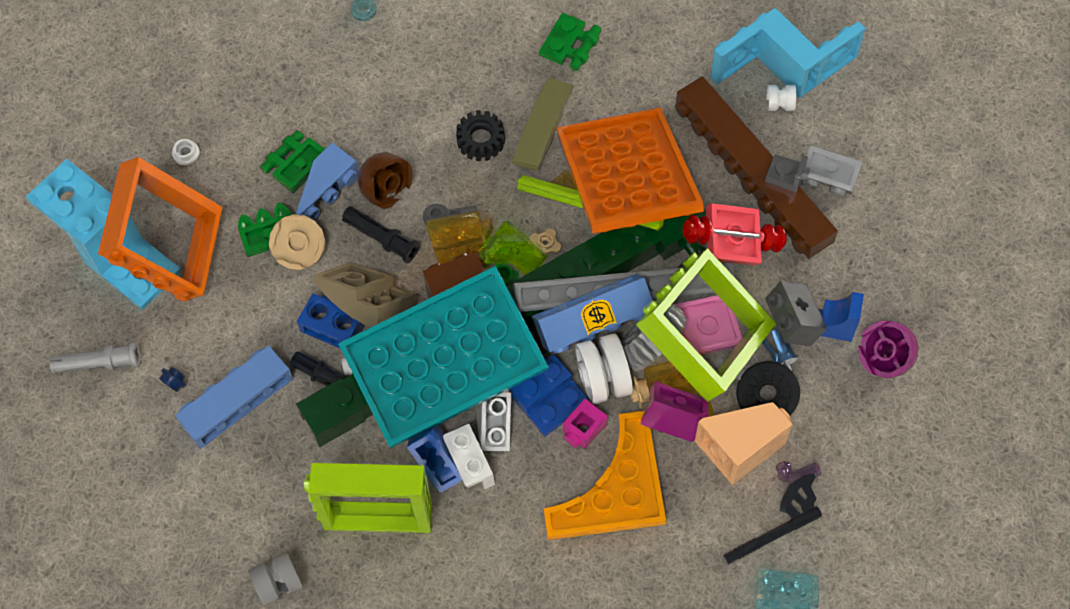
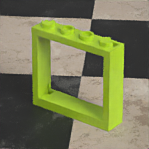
[636,248,776,402]
[304,463,433,533]

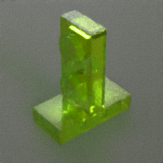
[478,221,547,275]

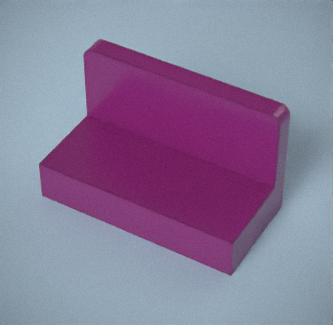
[641,381,708,442]

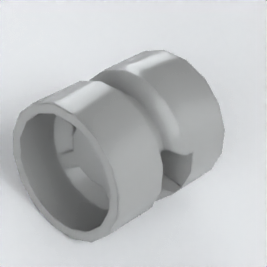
[248,552,303,606]

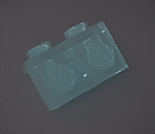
[754,569,819,609]

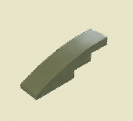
[512,78,573,171]

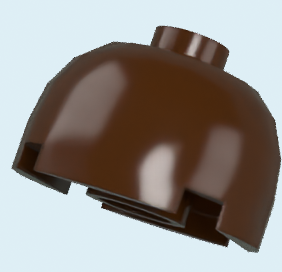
[357,152,413,209]

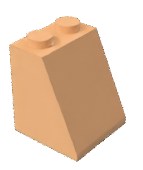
[695,402,793,485]

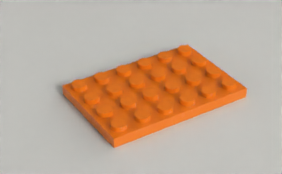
[557,107,704,234]

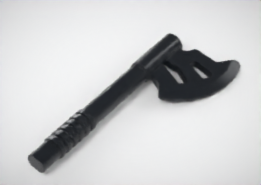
[723,474,822,564]

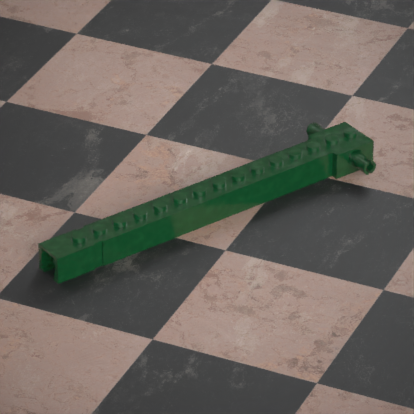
[296,210,706,447]

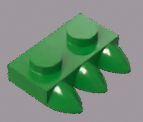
[238,203,292,258]

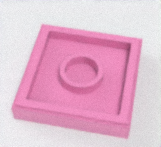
[674,295,742,355]

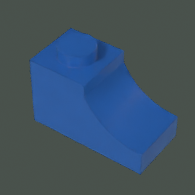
[818,292,864,342]
[407,425,462,493]

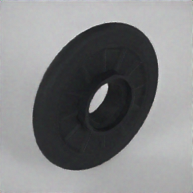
[736,362,800,416]

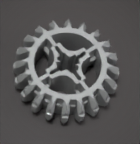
[621,304,687,371]

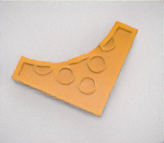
[544,411,666,540]

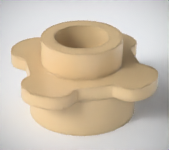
[530,228,561,258]
[629,376,650,409]

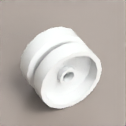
[575,333,633,405]

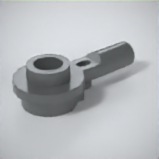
[423,204,478,229]

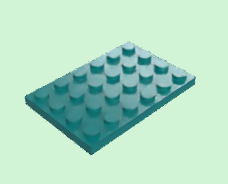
[338,266,549,449]

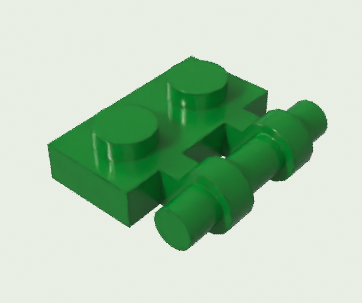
[539,12,602,71]
[259,130,325,194]

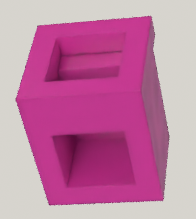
[563,399,608,449]

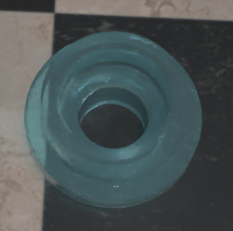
[351,0,377,21]

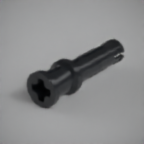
[342,206,420,264]

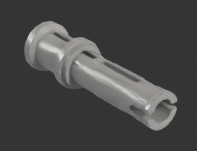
[50,342,140,374]

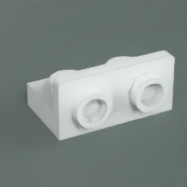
[443,424,495,489]

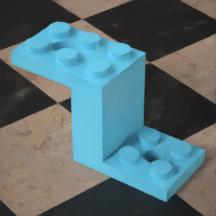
[710,8,866,98]
[26,159,182,310]

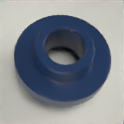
[159,366,187,392]

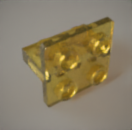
[425,211,494,265]

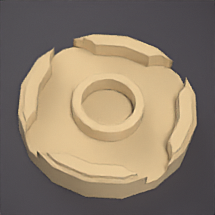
[269,214,325,270]

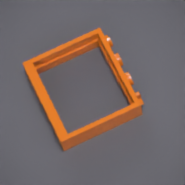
[98,157,222,301]

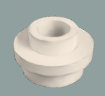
[172,139,200,165]

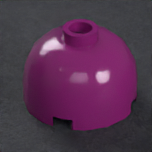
[858,320,919,378]

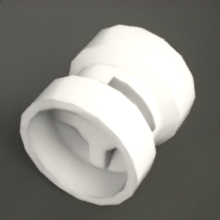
[766,85,796,112]

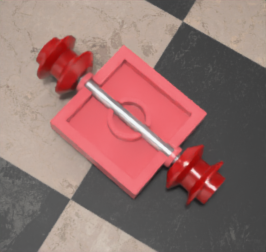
[683,203,787,266]

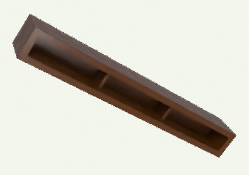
[675,76,838,259]

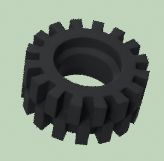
[456,110,505,161]

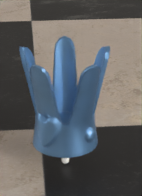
[762,329,798,371]

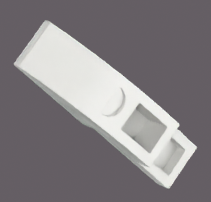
[476,390,511,451]

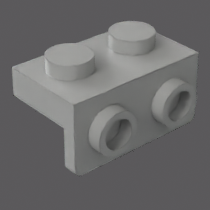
[805,145,863,196]

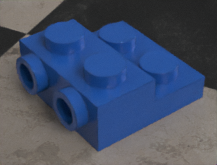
[509,355,590,437]

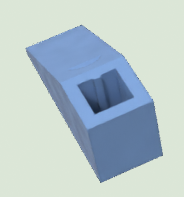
[296,143,359,220]

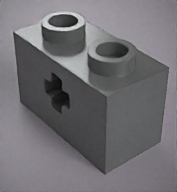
[765,281,827,346]

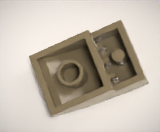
[313,262,415,327]

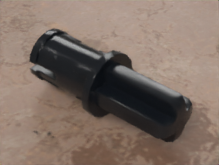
[290,351,346,386]

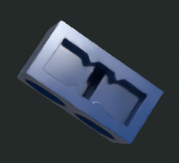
[297,293,365,348]

